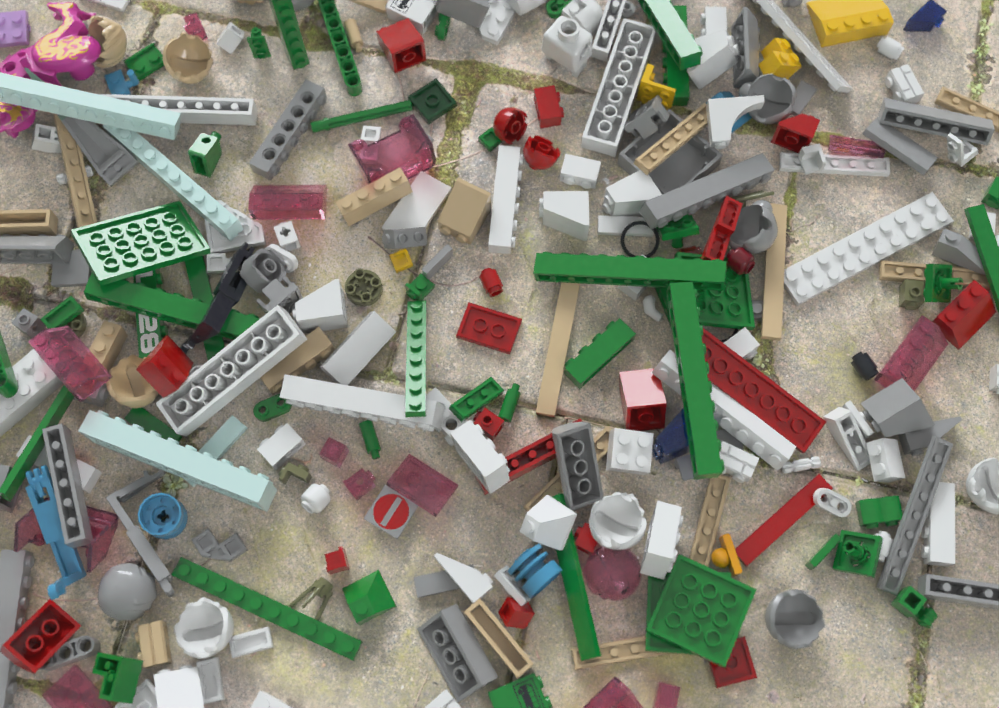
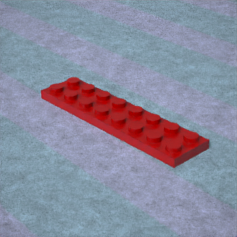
[702,328,826,453]

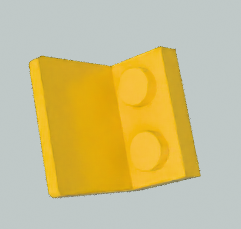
[637,64,676,110]

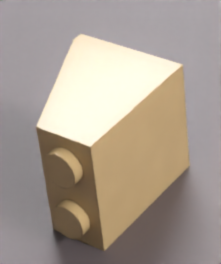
[437,178,491,245]

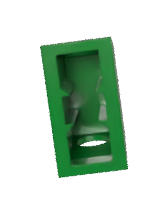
[188,131,222,178]

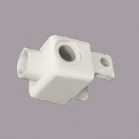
[541,16,592,78]

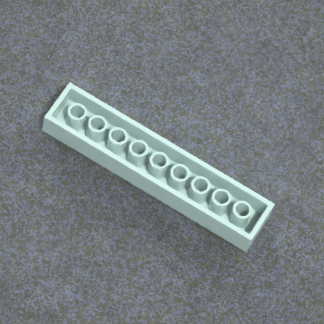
[78,410,277,512]

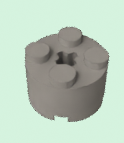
[240,248,286,293]

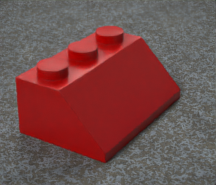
[930,280,996,350]
[0,599,81,674]

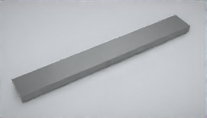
[876,436,953,596]

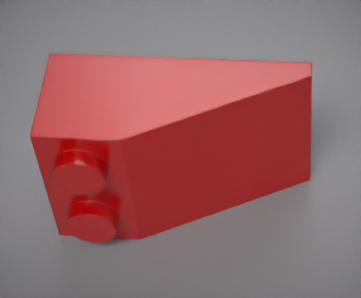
[136,335,194,398]

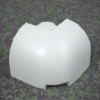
[562,0,603,37]

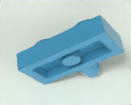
[104,69,139,95]

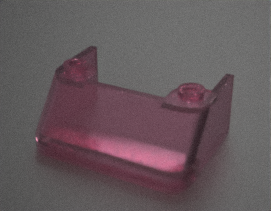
[14,497,118,573]

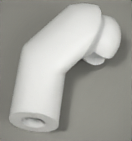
[643,295,663,322]

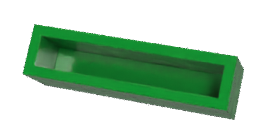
[564,318,636,389]

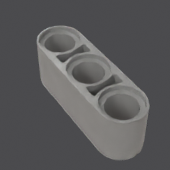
[40,636,101,671]

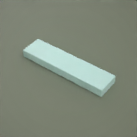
[185,415,248,487]

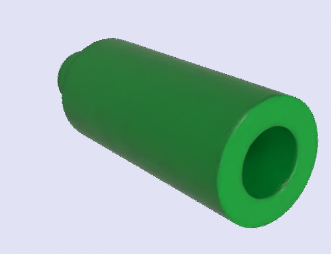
[498,383,521,423]
[359,420,381,460]

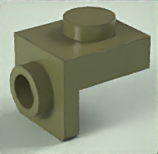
[279,462,312,484]

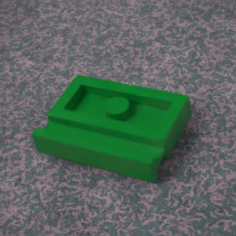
[123,43,164,82]

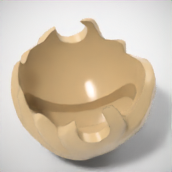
[89,16,127,68]
[163,32,213,84]
[106,354,159,408]

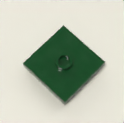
[408,78,457,125]

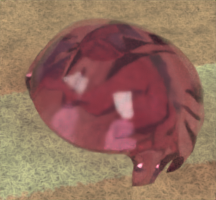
[583,546,642,601]

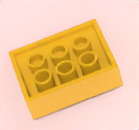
[806,0,894,48]

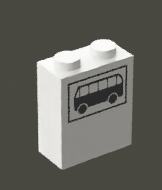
[385,0,438,34]

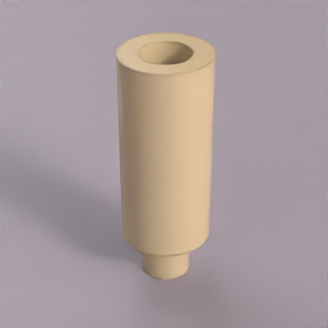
[344,18,363,52]

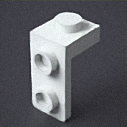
[947,133,978,167]

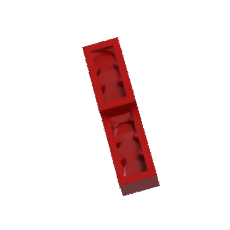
[701,196,743,261]

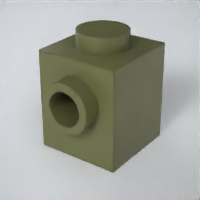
[899,279,924,310]

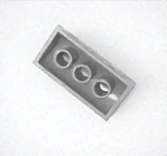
[552,422,604,511]

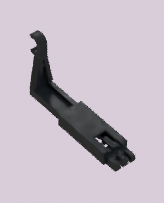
[180,242,257,354]

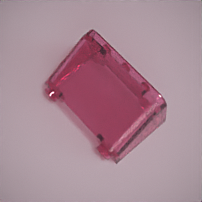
[348,114,436,185]

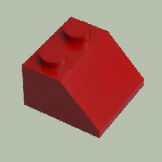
[770,114,820,153]

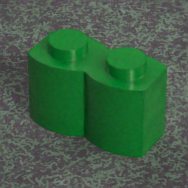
[855,496,903,529]

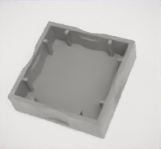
[617,109,723,194]

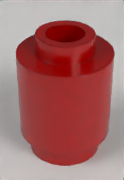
[479,268,503,297]

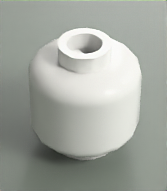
[301,484,331,514]

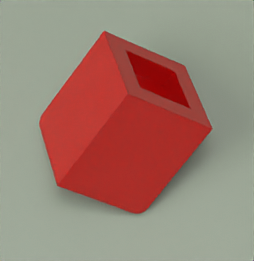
[325,546,350,575]
[498,597,535,629]

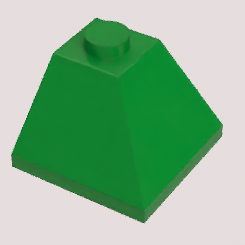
[342,570,397,625]

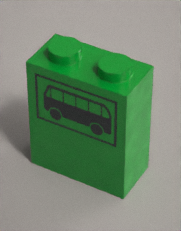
[488,673,553,708]

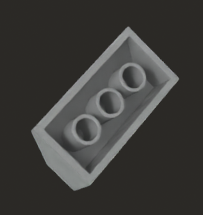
[731,7,762,88]
[0,234,74,264]
[417,604,498,702]

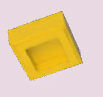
[389,248,413,273]

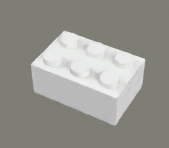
[450,420,510,494]
[640,501,684,579]

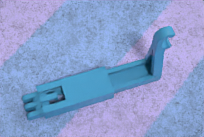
[25,465,87,600]

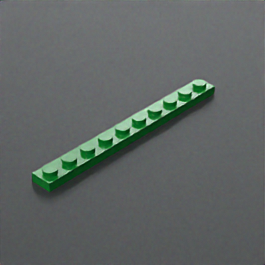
[171,557,363,661]

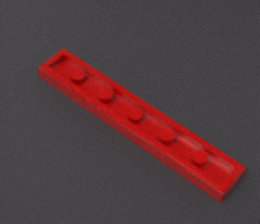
[735,474,833,567]

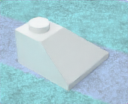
[520,495,577,551]

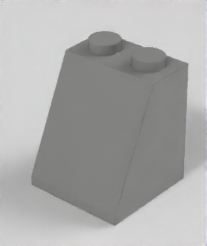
[433,0,490,28]
[861,378,935,437]

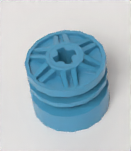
[138,493,188,540]
[508,543,562,599]

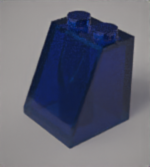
[652,408,690,465]

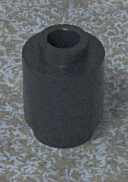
[851,352,879,381]

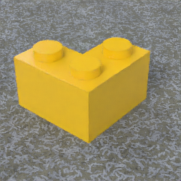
[758,38,802,79]

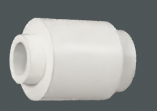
[876,36,904,61]
[869,531,893,563]

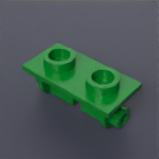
[247,27,271,59]

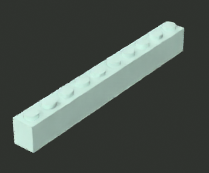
[0,73,181,140]
[102,124,243,242]

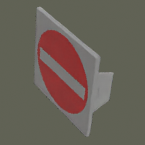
[364,485,419,539]

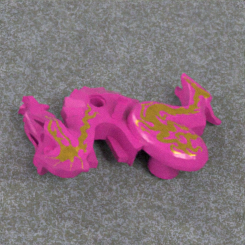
[0,2,101,139]

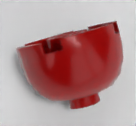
[493,107,528,145]
[523,135,561,170]

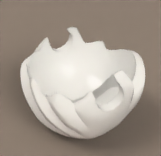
[966,458,999,515]
[589,492,647,550]
[174,597,234,659]

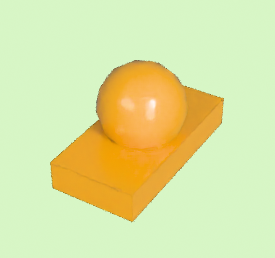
[711,533,743,577]

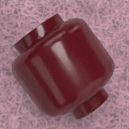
[726,247,756,275]

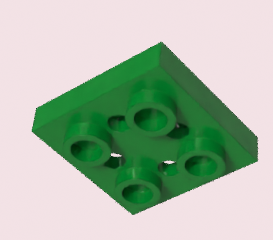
[656,214,699,249]
[923,264,963,303]
[832,530,883,578]

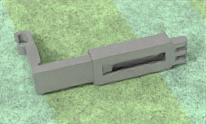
[106,469,174,597]

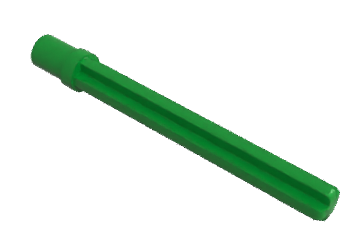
[310,100,413,133]

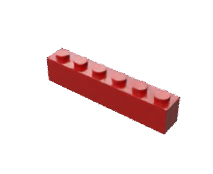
[475,419,582,495]

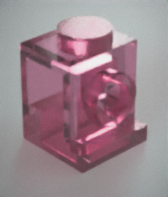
[183,12,208,40]
[343,468,376,501]

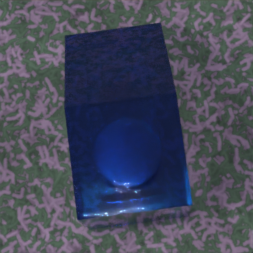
[903,0,947,32]

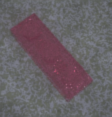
[828,135,885,158]

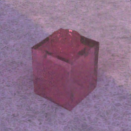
[319,437,349,468]
[652,682,680,708]

